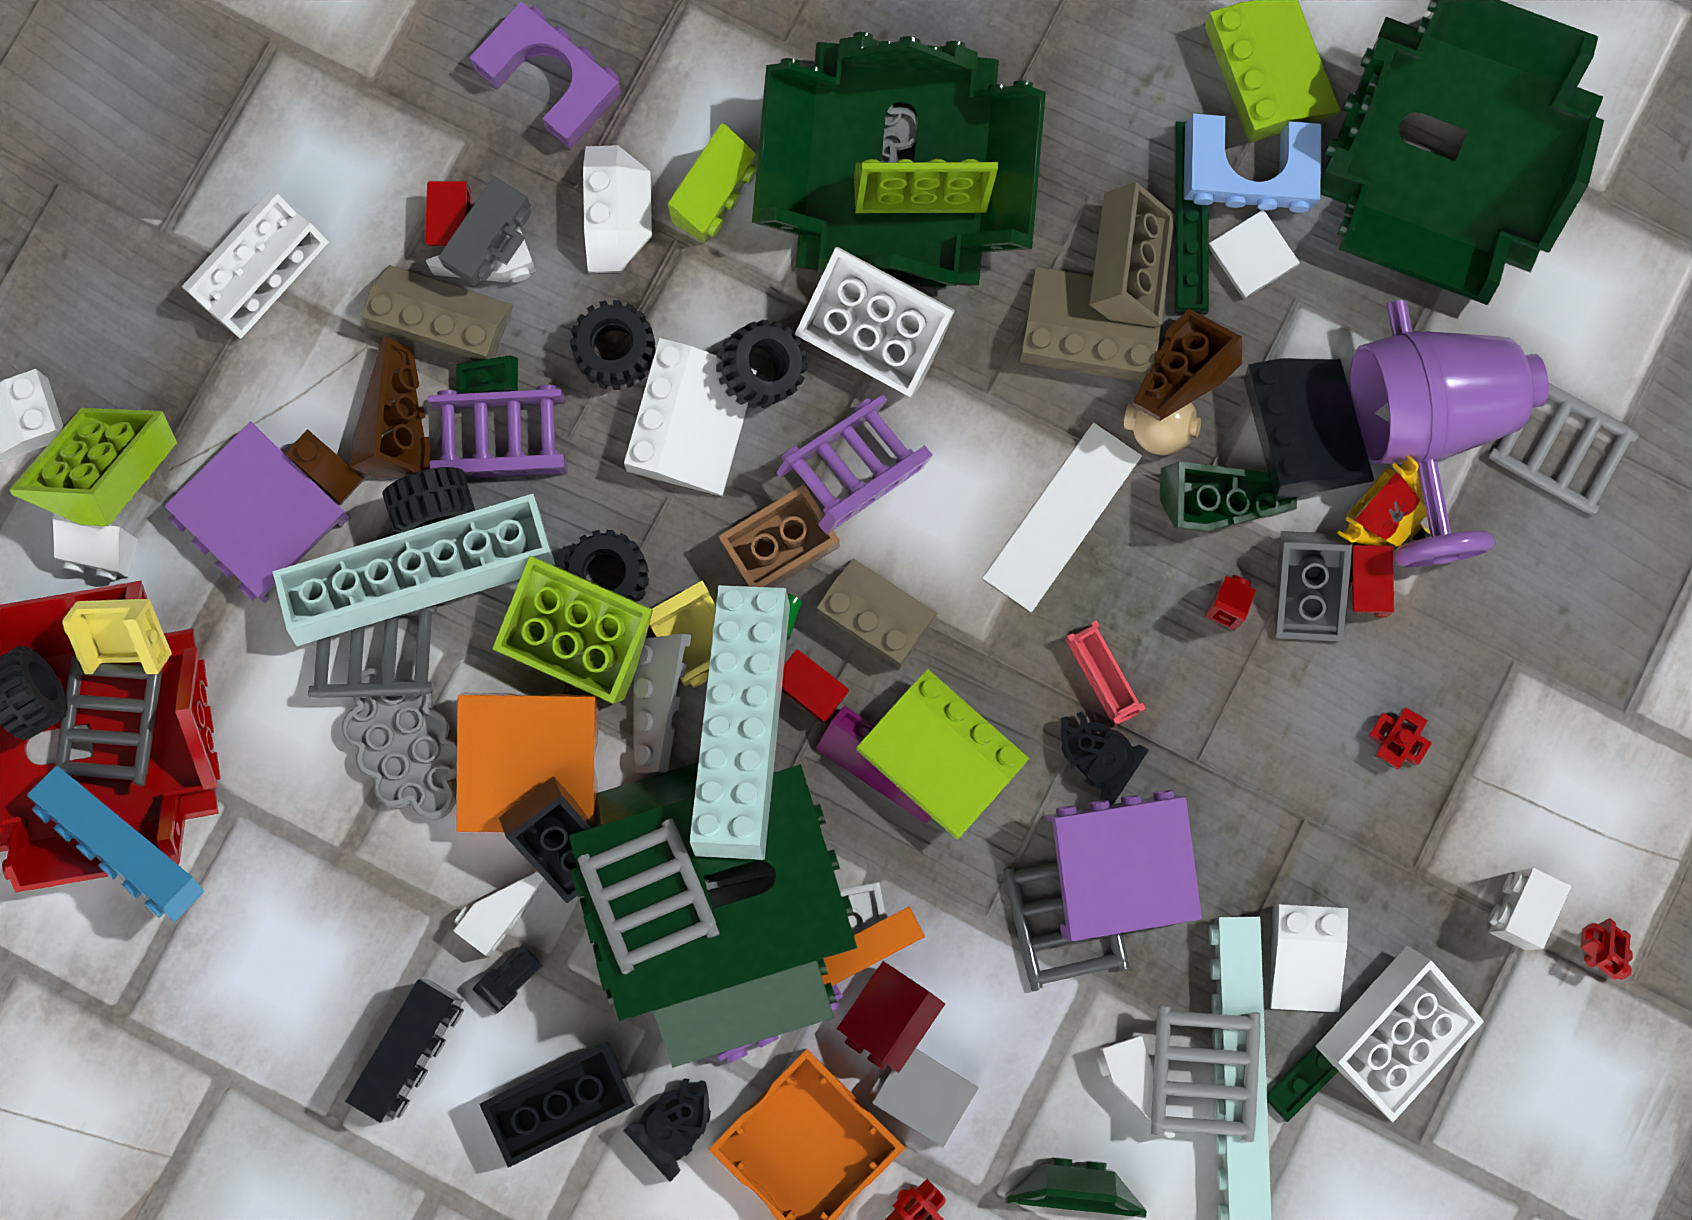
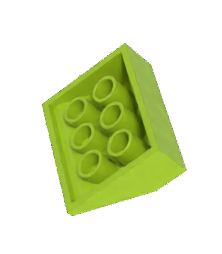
[1205,0,1341,143]
[854,159,998,213]
[9,408,177,526]
[492,555,653,704]
[856,669,1030,840]

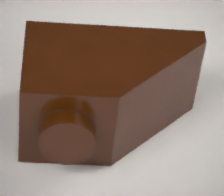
[285,429,364,504]

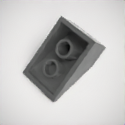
[1275,531,1352,642]

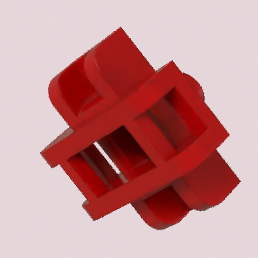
[1368,707,1432,770]
[1580,918,1633,980]
[885,1179,946,1220]

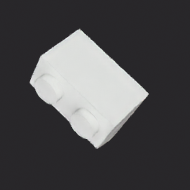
[53,513,139,581]

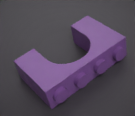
[469,1,621,149]

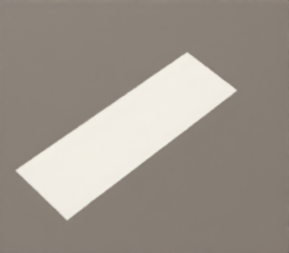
[983,422,1142,613]

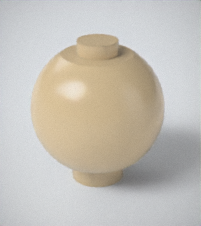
[1124,402,1201,455]

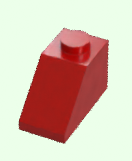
[1205,575,1256,631]

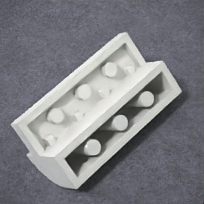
[182,189,329,339]

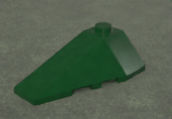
[1160,461,1297,532]

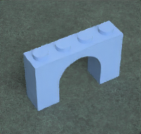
[1184,113,1321,213]

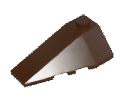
[1133,309,1242,421]
[350,337,431,479]

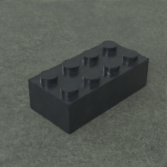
[345,979,464,1123]
[479,1042,638,1168]

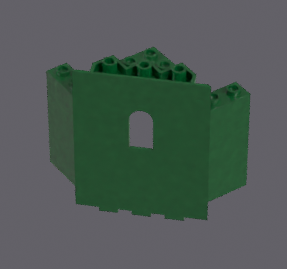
[1320,0,1604,305]
[752,32,1046,289]
[568,762,857,1068]

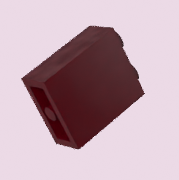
[836,961,946,1073]

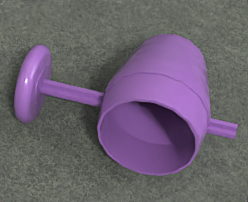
[1349,300,1549,567]

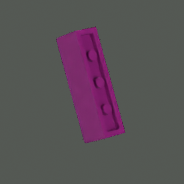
[816,705,931,823]

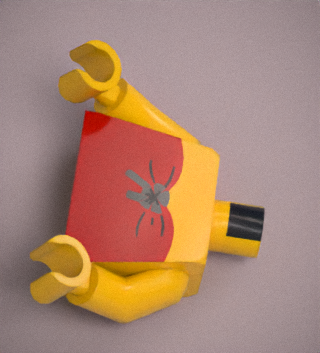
[1337,456,1431,547]

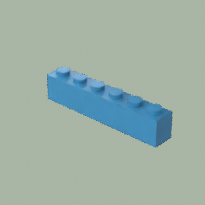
[27,766,204,923]

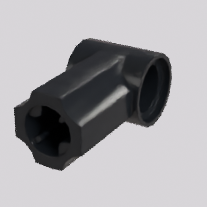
[472,945,543,1015]

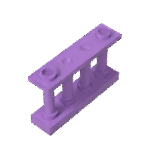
[428,385,567,479]
[776,395,933,535]

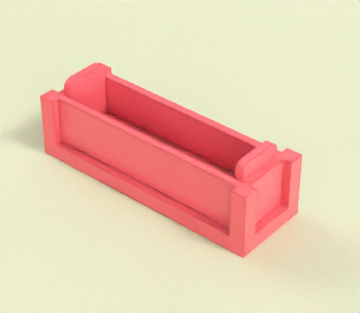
[1065,620,1146,727]

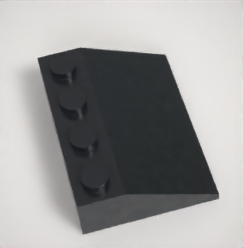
[1244,358,1374,500]

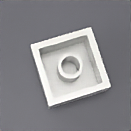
[1488,868,1572,950]

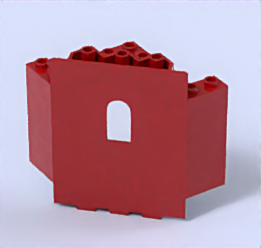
[0,581,221,893]

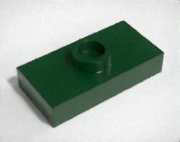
[456,355,518,394]

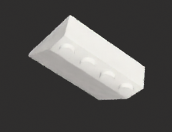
[794,247,955,397]
[624,338,757,497]
[1315,946,1484,1122]

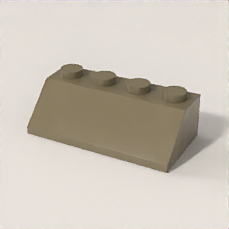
[1089,182,1175,327]
[361,265,513,361]

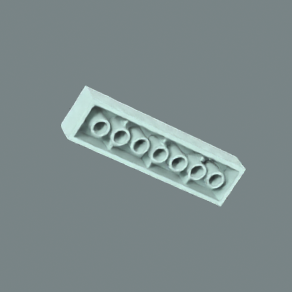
[272,494,556,646]
[690,585,790,860]

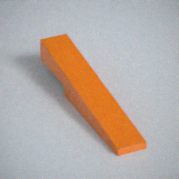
[822,906,925,986]

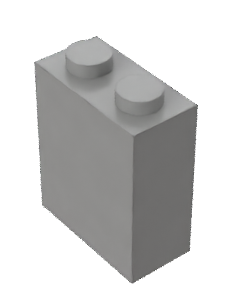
[870,1049,979,1147]

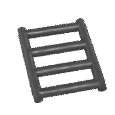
[308,604,437,698]
[54,656,162,786]
[1003,862,1130,991]

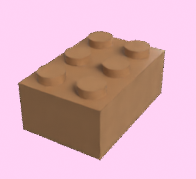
[718,484,840,588]

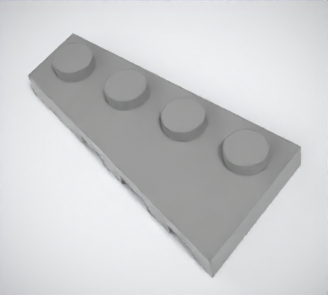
[633,633,692,775]

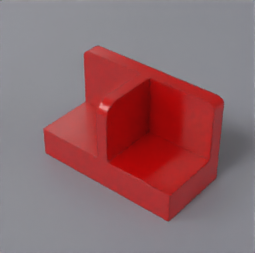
[425,181,471,246]
[1349,545,1394,617]
[782,650,849,725]

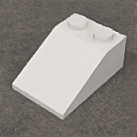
[0,369,64,462]
[1270,904,1348,1012]

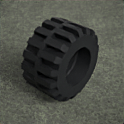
[570,300,656,390]
[716,320,807,408]
[382,467,475,534]
[563,530,649,602]
[0,645,68,740]

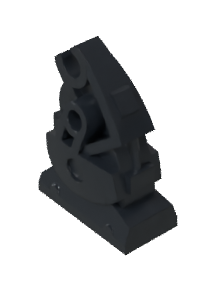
[1061,712,1149,805]
[623,1078,711,1182]

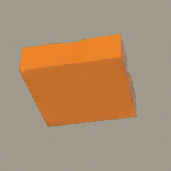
[456,692,599,832]
[708,1048,905,1220]

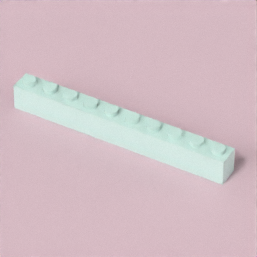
[1209,917,1271,1220]

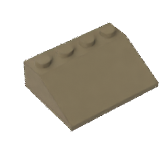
[1020,267,1161,383]

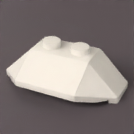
[583,145,652,274]

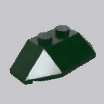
[1005,1157,1147,1218]

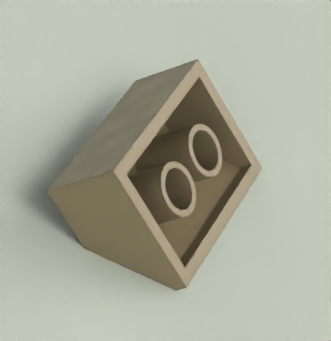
[816,559,937,668]

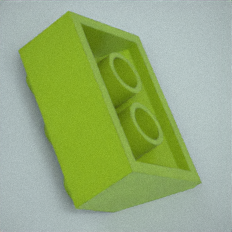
[668,123,757,244]

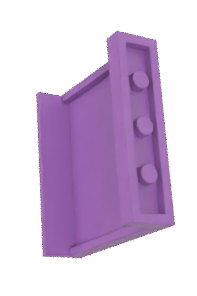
[165,421,350,603]
[1045,790,1202,942]

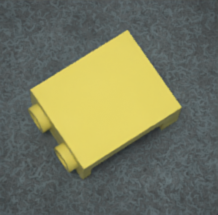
[649,580,716,688]
[63,599,172,674]

